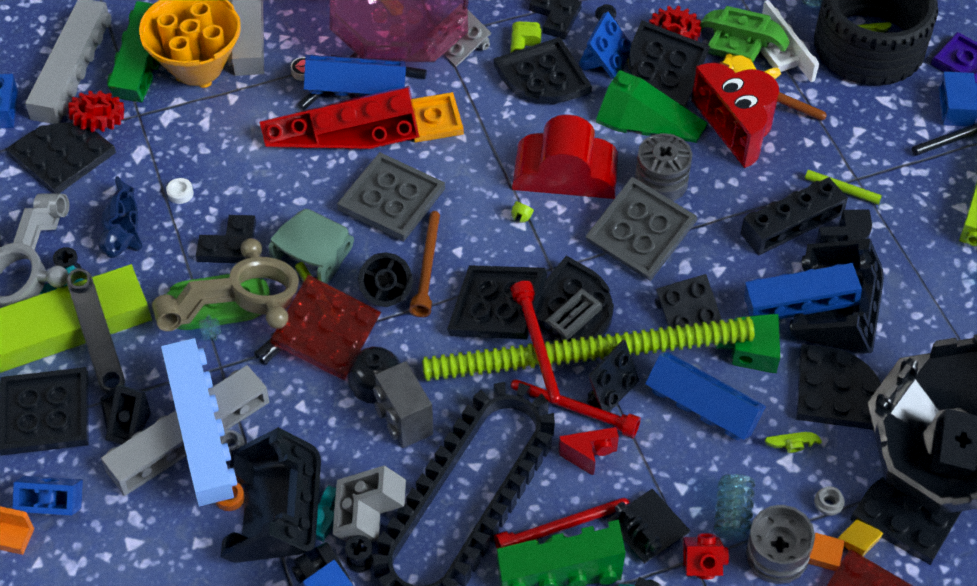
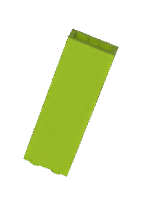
[0,264,152,373]

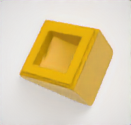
[837,520,883,560]

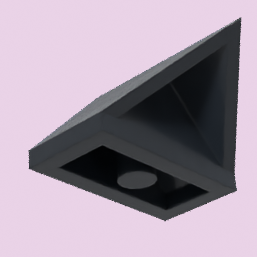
[100,384,151,445]

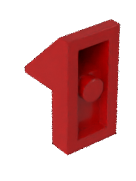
[558,427,619,475]

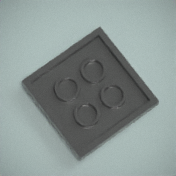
[337,152,445,242]
[585,177,697,281]

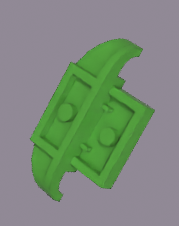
[700,6,790,62]

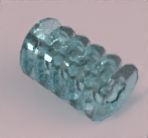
[713,474,756,540]

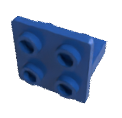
[578,12,631,79]

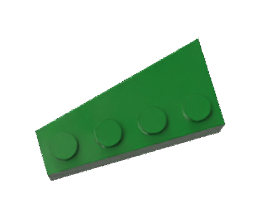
[107,1,160,103]
[497,520,626,586]

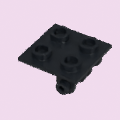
[655,274,722,329]
[586,339,639,412]
[607,489,690,564]

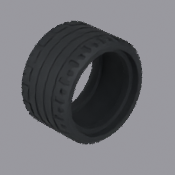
[814,0,938,85]

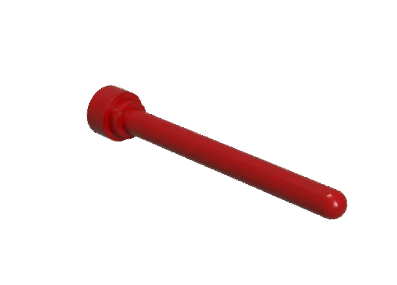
[511,281,561,404]
[510,379,641,439]
[494,498,629,549]

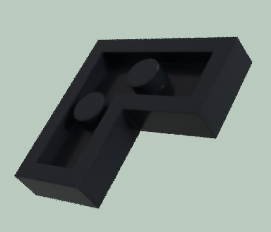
[529,0,582,40]
[196,215,256,263]

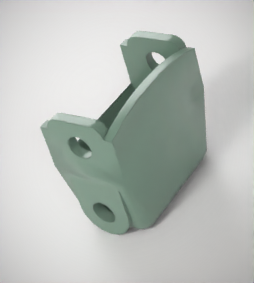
[269,209,354,286]

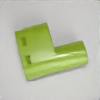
[510,21,542,53]

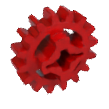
[649,6,701,41]
[68,91,124,132]

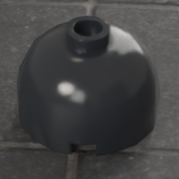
[357,252,413,307]
[348,346,400,404]

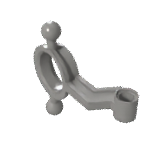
[0,193,70,307]

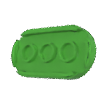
[164,274,270,330]

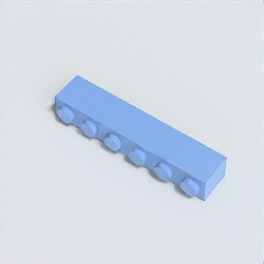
[161,338,237,507]

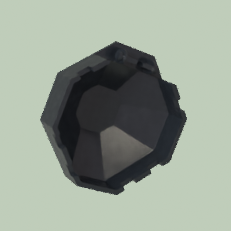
[868,334,977,515]

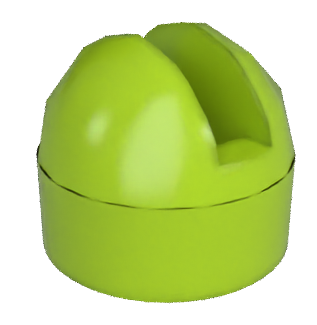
[511,201,534,223]

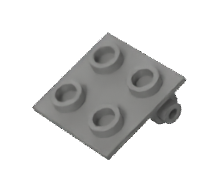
[428,4,492,67]

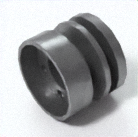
[635,133,693,201]
[746,505,815,584]

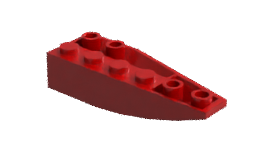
[259,86,420,149]

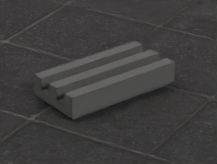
[545,288,602,340]

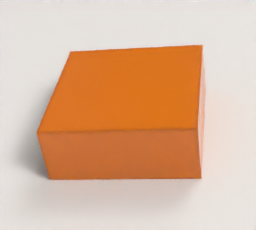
[808,532,845,572]

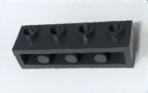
[740,177,848,256]

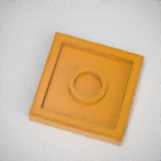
[412,92,464,143]

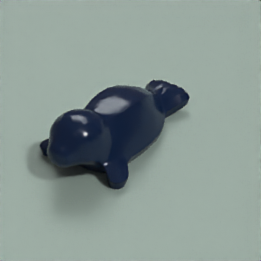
[98,176,142,258]

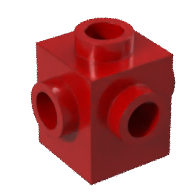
[683,533,729,580]

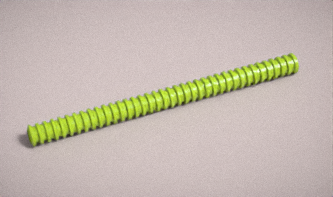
[422,316,755,382]

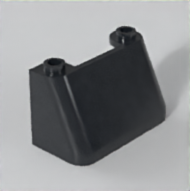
[790,239,884,354]
[220,427,321,563]

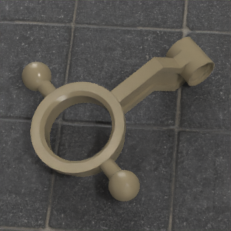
[152,238,299,331]

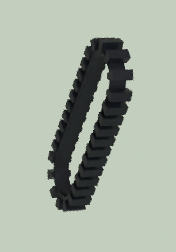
[373,382,555,586]

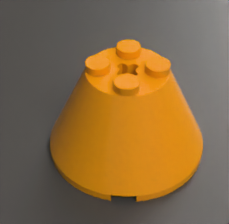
[139,0,241,88]

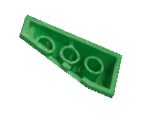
[596,70,708,143]

